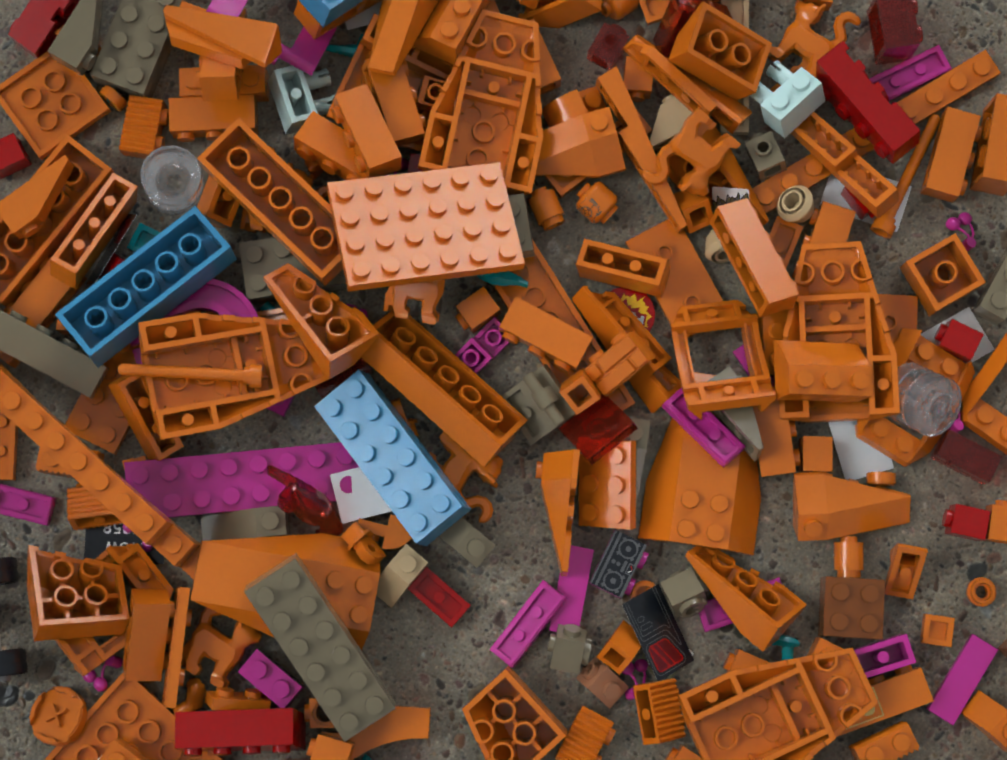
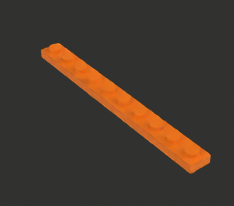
[752,49,1001,214]

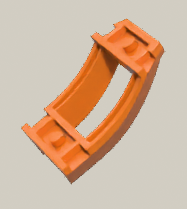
[671,300,776,420]
[855,328,975,467]
[960,332,1007,455]
[55,543,174,677]

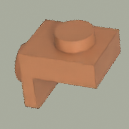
[577,657,629,709]

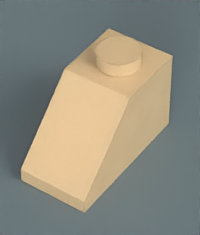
[650,94,692,151]
[377,544,430,608]

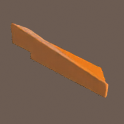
[163,5,282,69]
[623,35,752,134]
[572,285,682,413]

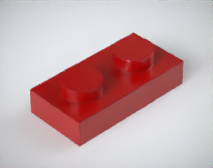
[408,567,471,628]

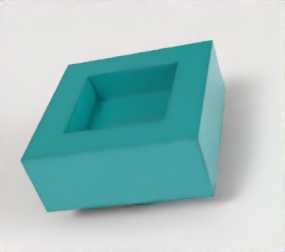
[127,223,160,252]

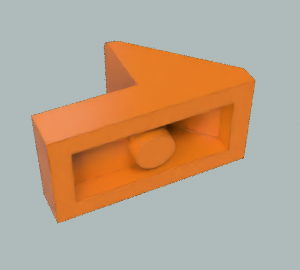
[885,543,928,600]

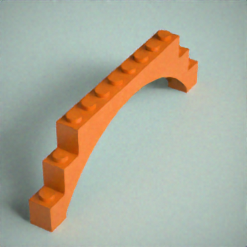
[0,362,200,580]

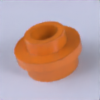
[966,577,996,607]

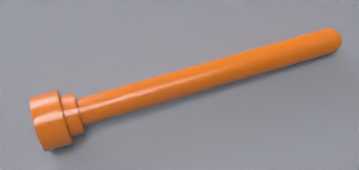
[870,114,941,239]
[118,363,262,388]

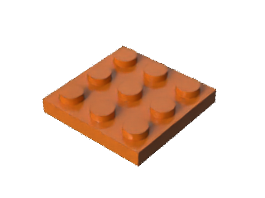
[0,51,111,160]

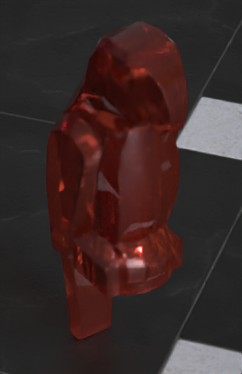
[267,465,344,536]

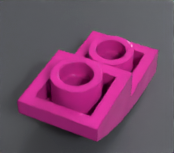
[455,317,510,374]

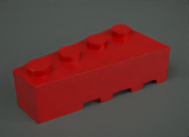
[8,0,80,59]
[816,41,920,164]
[175,708,306,757]

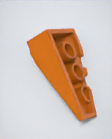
[368,0,439,76]

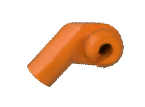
[172,678,206,715]

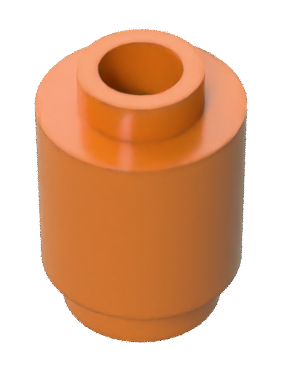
[528,186,565,231]
[834,536,864,578]

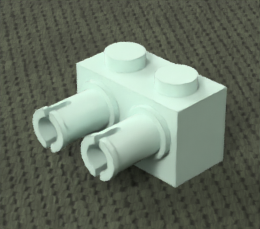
[749,60,825,139]
[268,66,335,134]

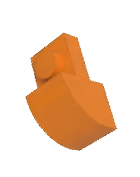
[542,86,606,127]
[358,514,413,551]

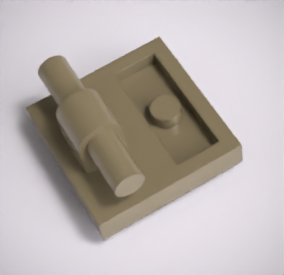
[502,364,575,445]

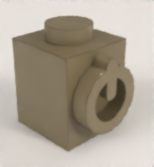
[745,131,787,181]
[660,567,709,618]
[547,624,592,674]

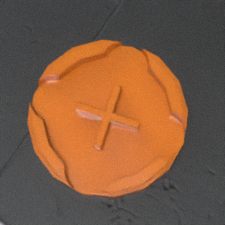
[29,686,87,746]

